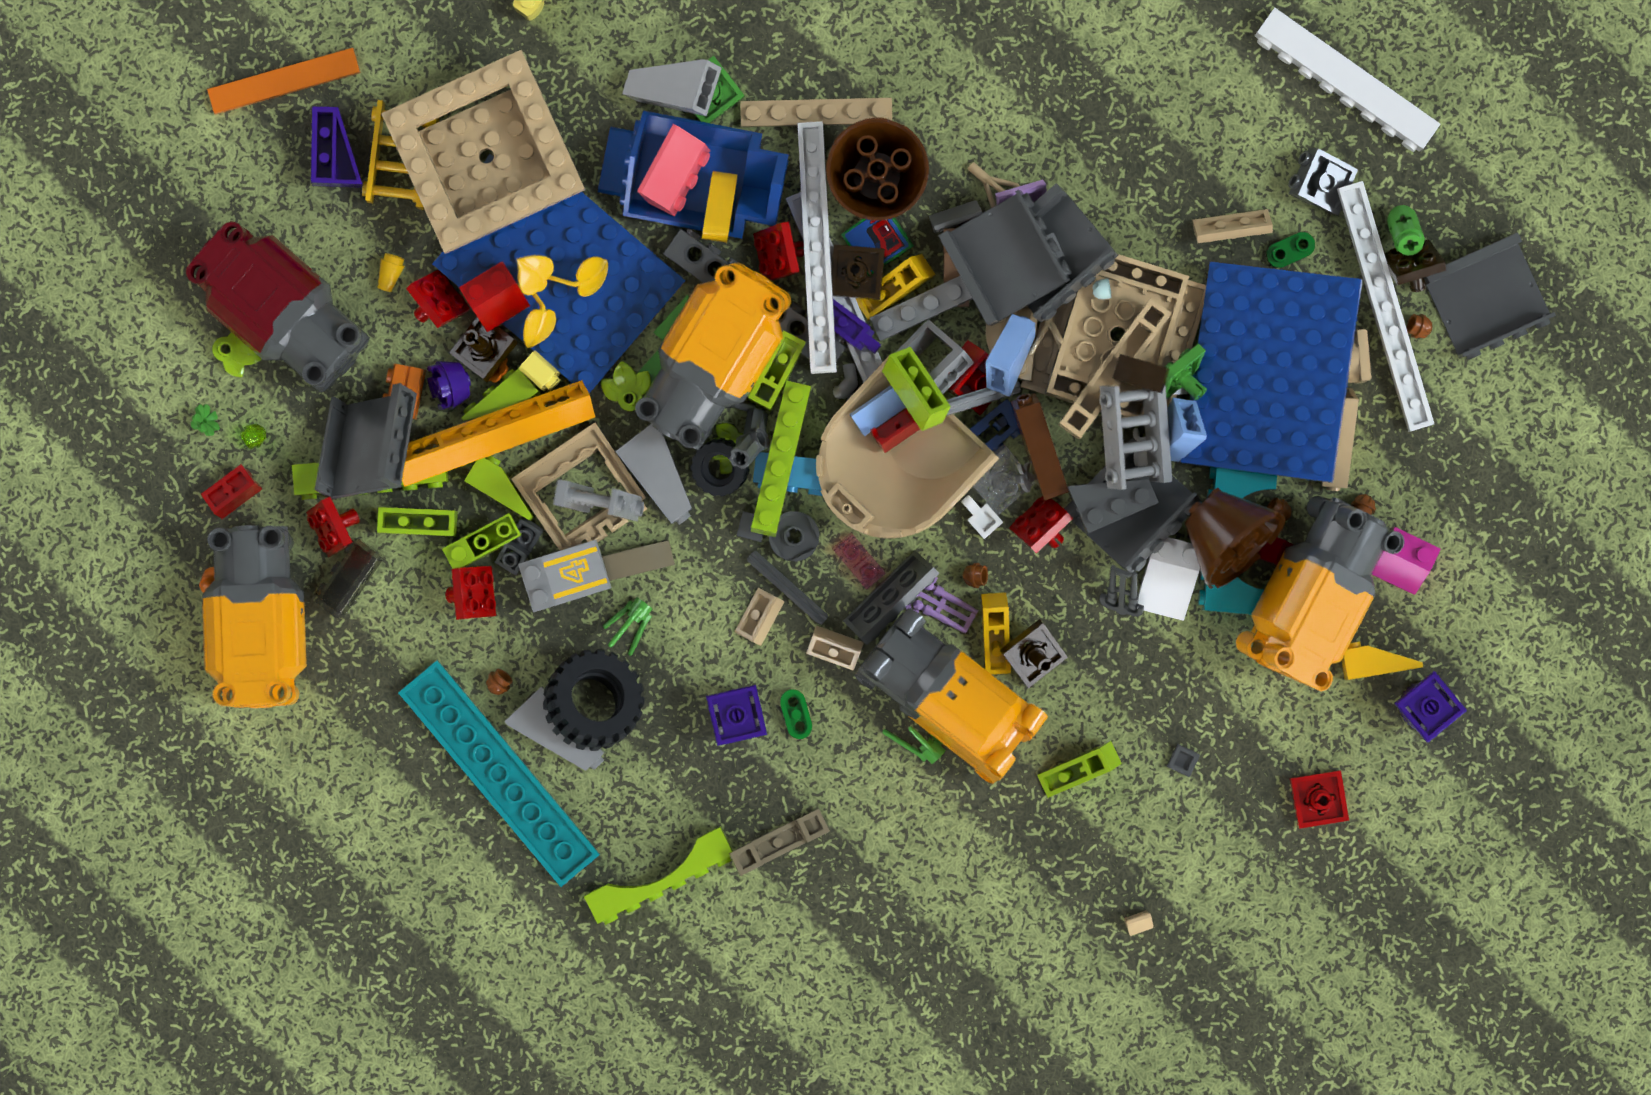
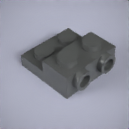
[1288,148,1358,216]

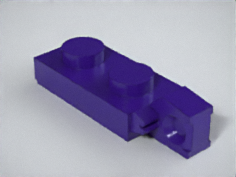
[833,299,881,354]

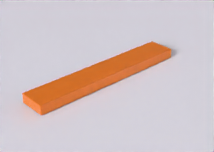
[207,48,361,114]

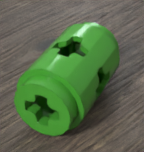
[1387,205,1425,256]

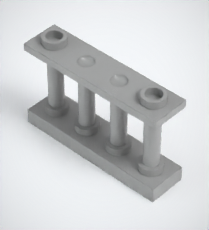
[1099,386,1172,490]
[553,479,644,522]

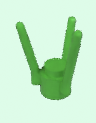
[603,597,653,656]
[883,726,946,764]

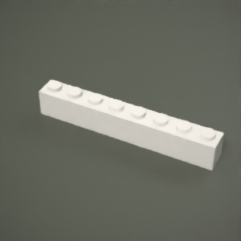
[1255,8,1440,152]

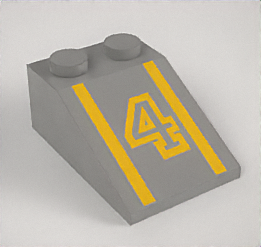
[518,540,612,613]

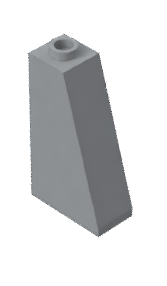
[622,59,721,116]
[615,424,692,525]
[504,686,605,771]

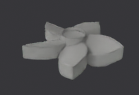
[1015,462,1035,492]

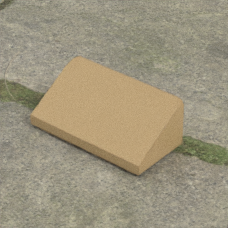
[735,588,784,646]
[806,625,864,671]

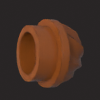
[1406,314,1432,339]
[1351,494,1376,515]
[1267,497,1291,521]
[963,563,988,588]
[486,668,512,695]

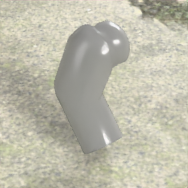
[833,363,858,399]

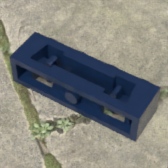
[970,399,1020,454]

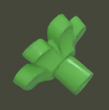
[191,404,220,436]

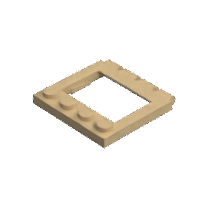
[511,423,648,551]

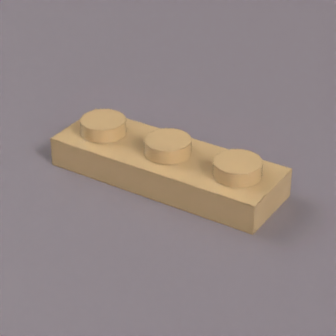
[1193,209,1273,243]

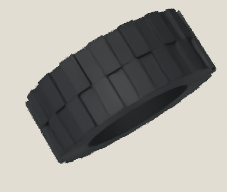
[691,438,750,497]

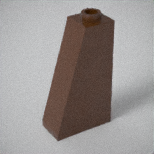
[1011,393,1069,500]

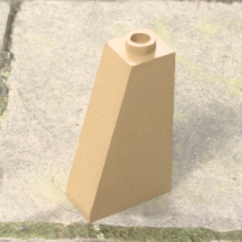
[1320,388,1359,491]

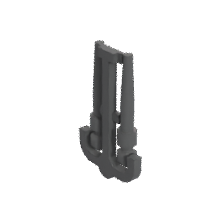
[1100,565,1144,617]

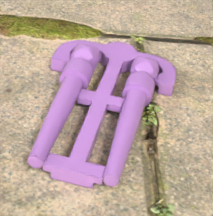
[906,577,978,634]

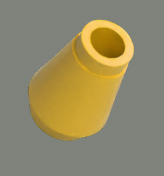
[377,253,405,292]

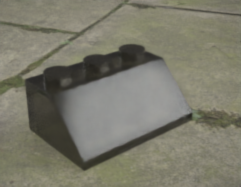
[315,538,386,619]

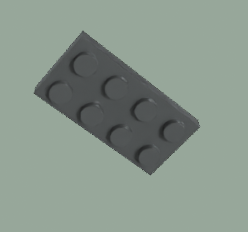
[843,550,939,645]

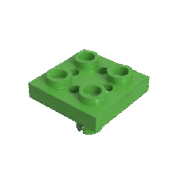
[695,56,745,123]
[1165,344,1207,401]

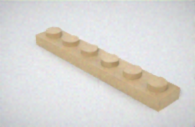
[740,98,892,127]

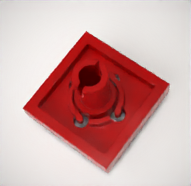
[753,222,804,281]
[406,270,470,328]
[1009,496,1073,554]
[306,497,360,558]
[445,566,496,620]
[1290,770,1349,829]

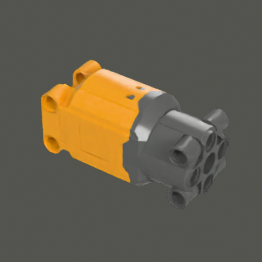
[635,263,791,450]
[1236,496,1404,691]
[202,525,307,708]
[855,608,1048,784]

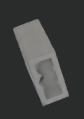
[896,319,974,394]

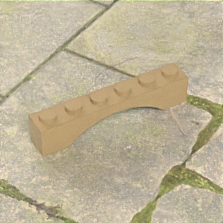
[1058,298,1172,440]

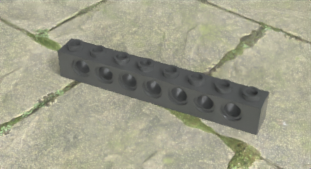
[663,228,848,362]

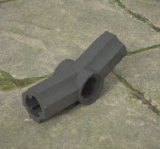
[729,408,770,469]

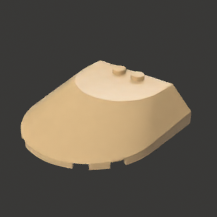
[816,356,1000,538]

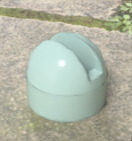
[1092,278,1111,300]

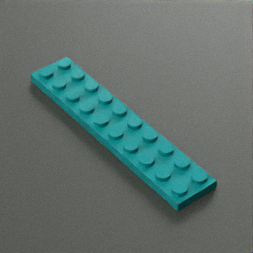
[398,660,600,887]

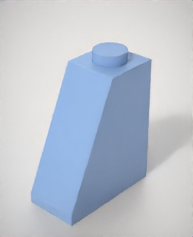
[986,314,1035,397]
[1167,398,1207,462]

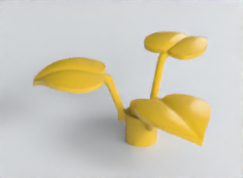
[517,255,608,348]

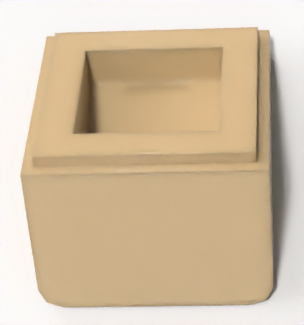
[1124,911,1153,936]

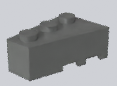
[1067,479,1159,534]

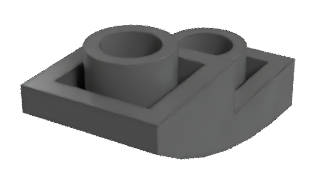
[495,517,545,575]

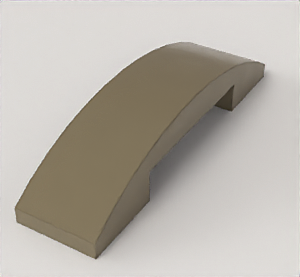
[602,540,675,581]
[729,809,830,876]

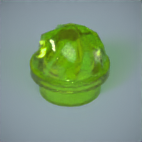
[240,424,266,450]

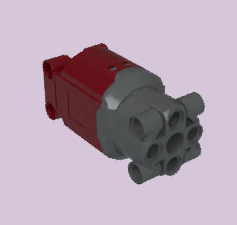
[186,222,370,393]

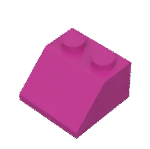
[1372,527,1441,595]

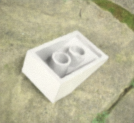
[1137,537,1200,621]

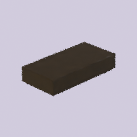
[1113,354,1170,394]

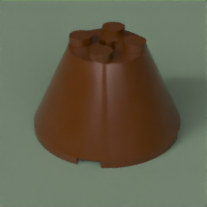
[826,118,929,221]
[1185,488,1285,589]

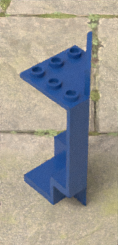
[598,111,789,239]

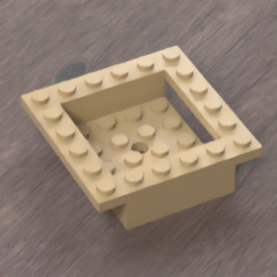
[381,50,585,254]
[1020,254,1206,426]

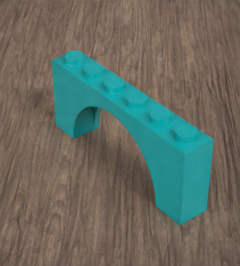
[1198,467,1277,615]

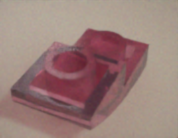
[832,533,886,590]

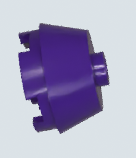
[427,361,471,410]

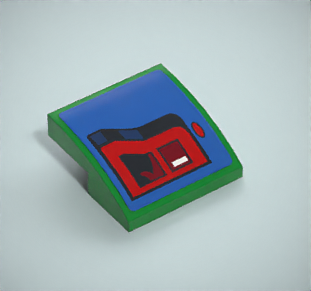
[841,218,914,276]

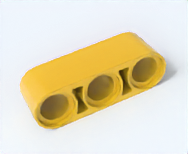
[702,171,738,243]

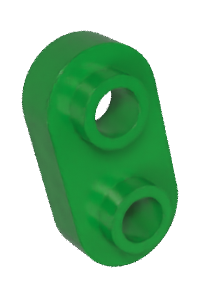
[1266,232,1315,268]
[780,689,812,739]

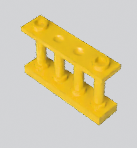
[362,100,440,210]

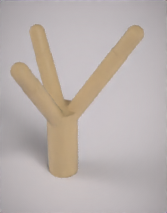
[967,162,1020,208]
[1028,315,1064,356]

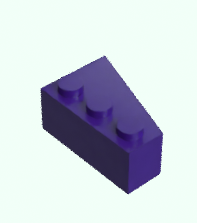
[311,106,363,188]

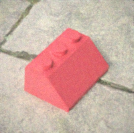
[637,124,710,217]

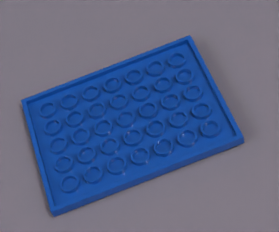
[432,192,685,393]
[1181,262,1363,483]

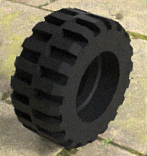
[543,649,645,751]

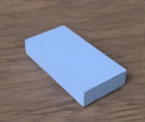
[849,385,906,436]

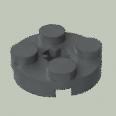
[769,511,819,562]

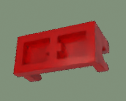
[870,408,920,453]
[201,464,262,519]

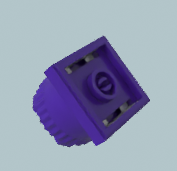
[1394,671,1467,743]
[706,685,767,746]

